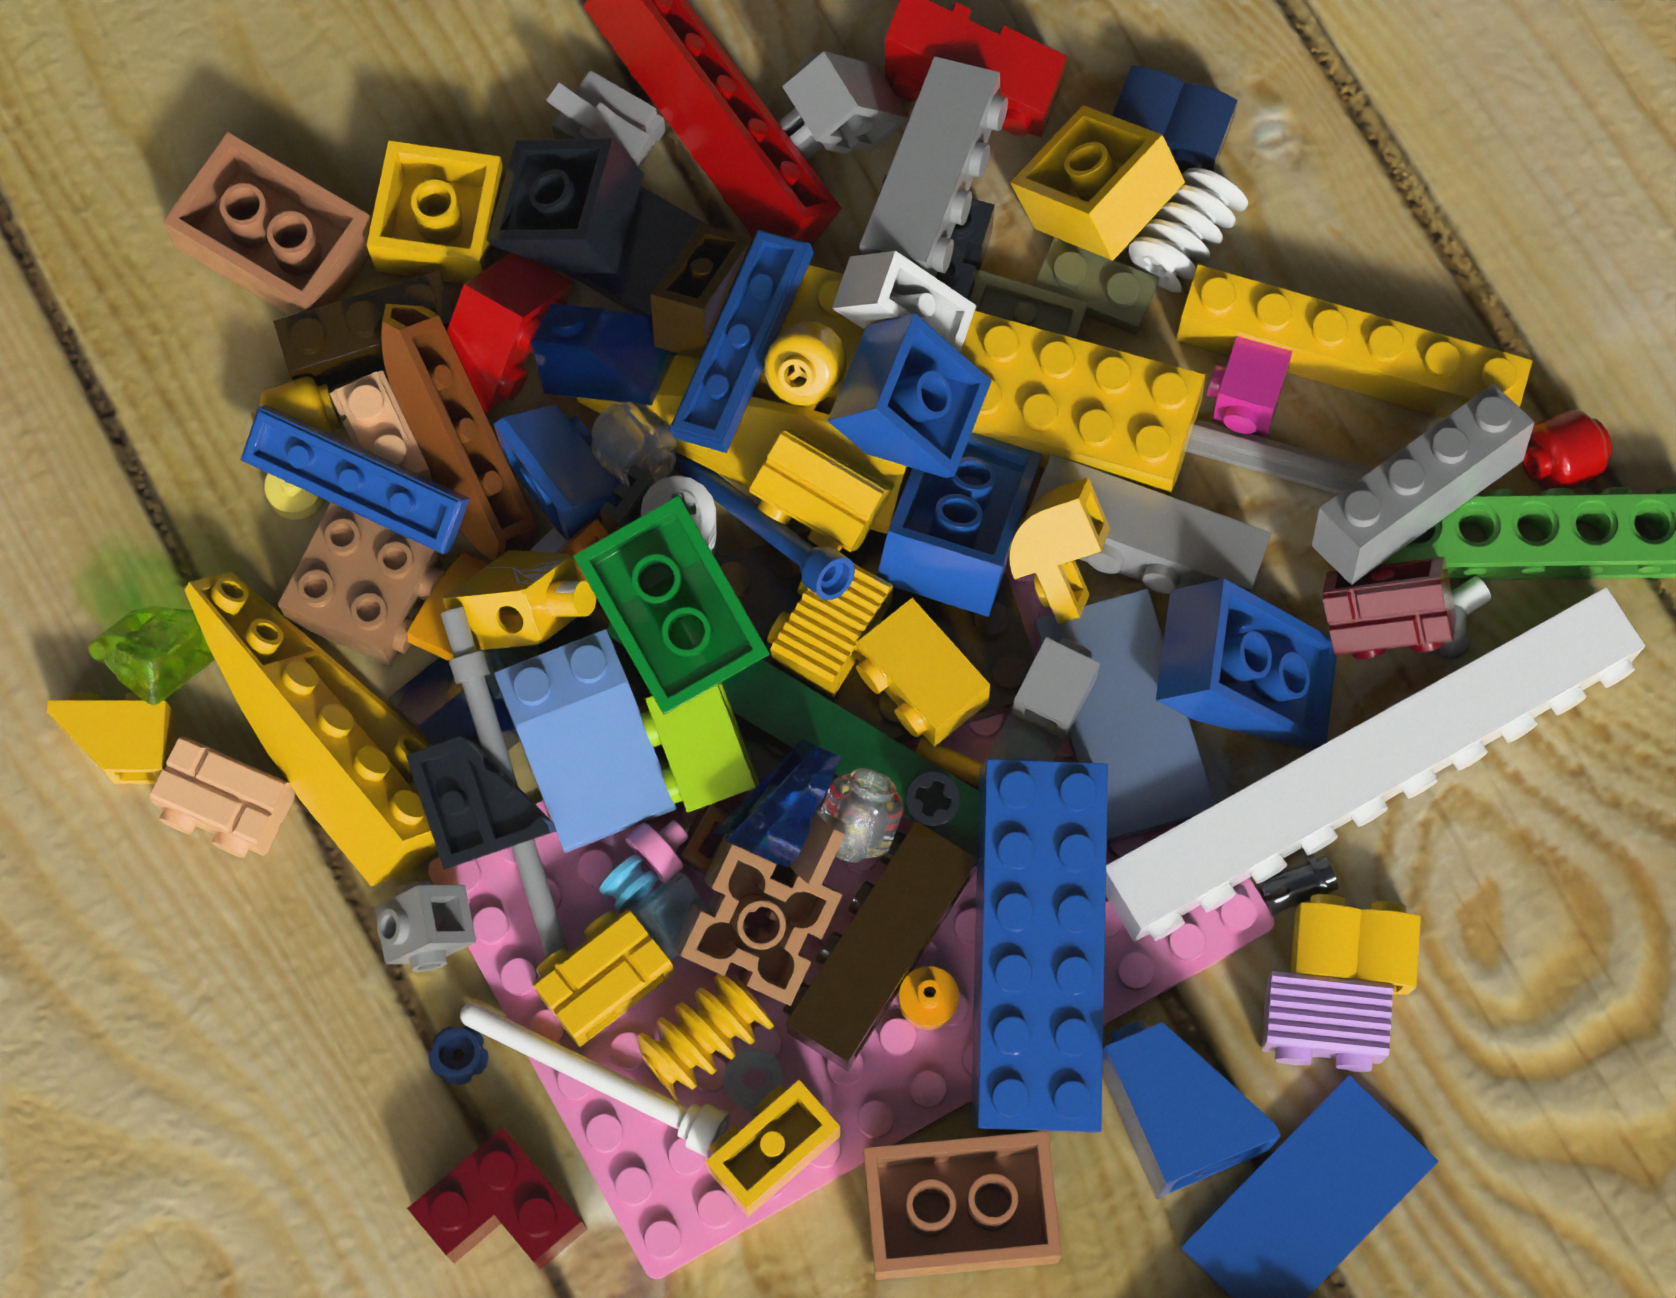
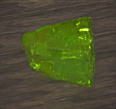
[88,606,215,705]

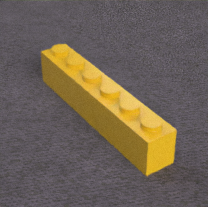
[1176,264,1533,418]

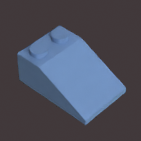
[494,629,676,853]

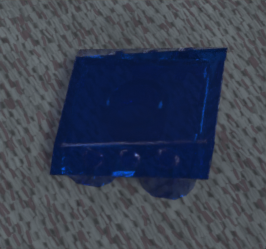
[714,739,841,867]

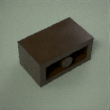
[650,224,753,359]

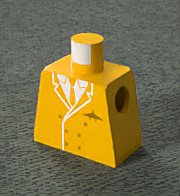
[443,550,596,650]

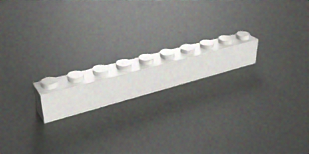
[1106,587,1645,942]

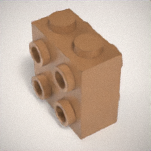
[278,502,445,667]

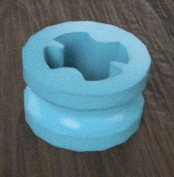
[599,854,659,913]

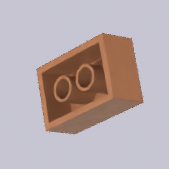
[163,132,371,316]
[864,1131,1062,1280]

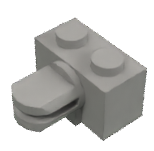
[778,51,910,161]

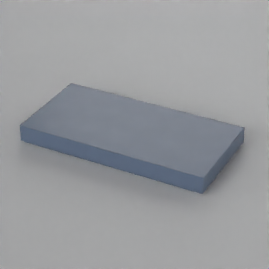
[1034,589,1216,843]

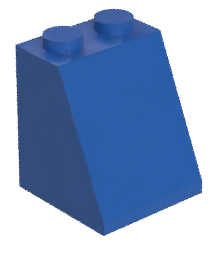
[1102,1020,1281,1199]

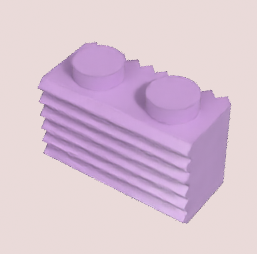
[1261,971,1394,1072]

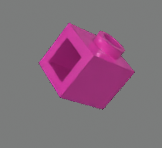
[1207,336,1292,436]

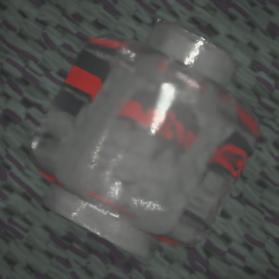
[592,401,678,487]
[823,769,904,863]

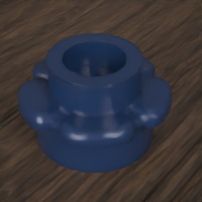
[428,1026,489,1085]

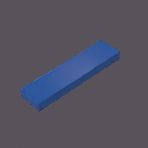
[669,230,814,453]
[240,405,470,554]

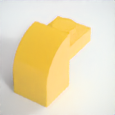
[1010,477,1111,624]

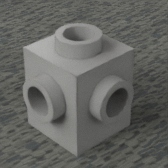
[375,881,476,972]

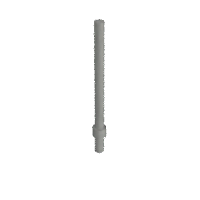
[441,607,568,958]

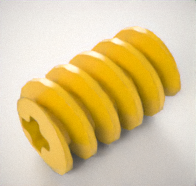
[636,974,775,1102]

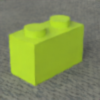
[641,683,760,813]

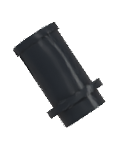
[1258,855,1339,917]

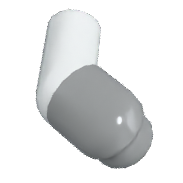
[1438,576,1491,659]

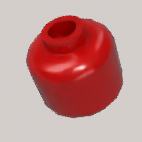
[1521,410,1612,490]

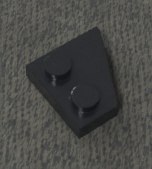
[406,735,557,870]

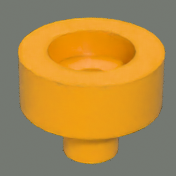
[899,966,959,1030]

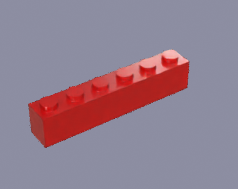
[583,0,842,247]

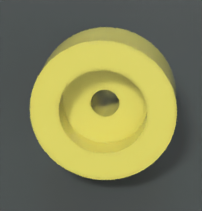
[264,473,324,520]

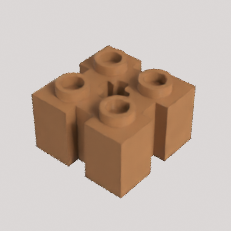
[672,837,842,1006]

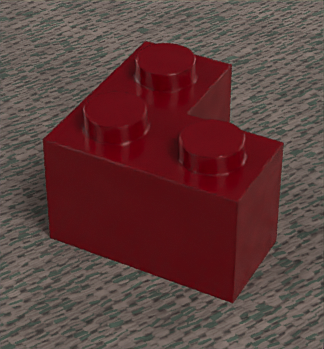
[407,1128,587,1270]

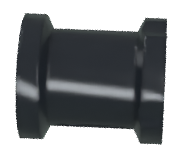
[905,771,961,826]

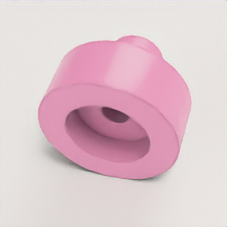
[625,820,689,883]

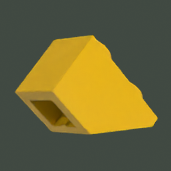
[46,692,177,784]

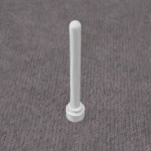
[460,1003,730,1158]

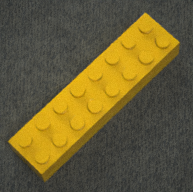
[778,265,1205,497]

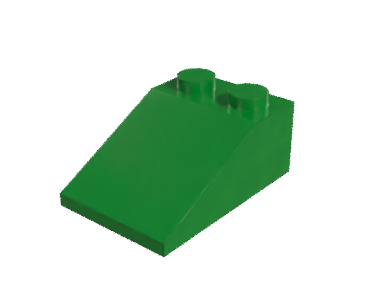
[573,496,770,715]

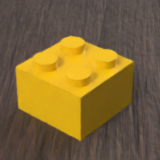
[1010,105,1185,261]
[367,140,505,284]

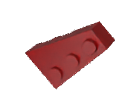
[885,0,1066,138]

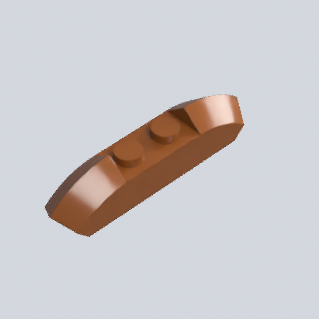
[381,304,537,561]

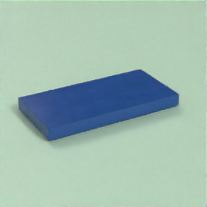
[1180,1075,1438,1298]

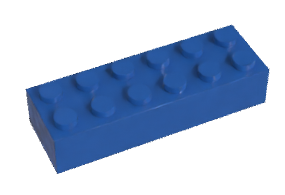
[971,759,1108,1133]

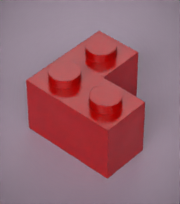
[447,253,574,413]

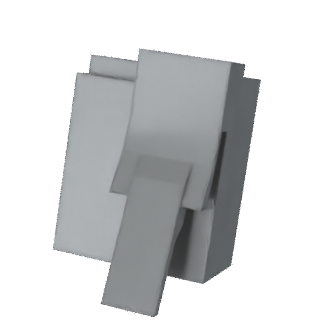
[546,70,666,168]

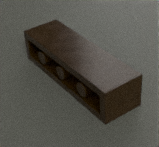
[783,821,978,1071]

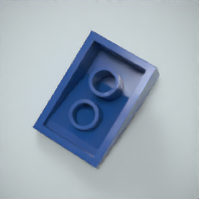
[877,432,1042,617]
[1156,578,1337,751]

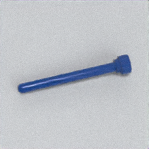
[668,451,855,600]

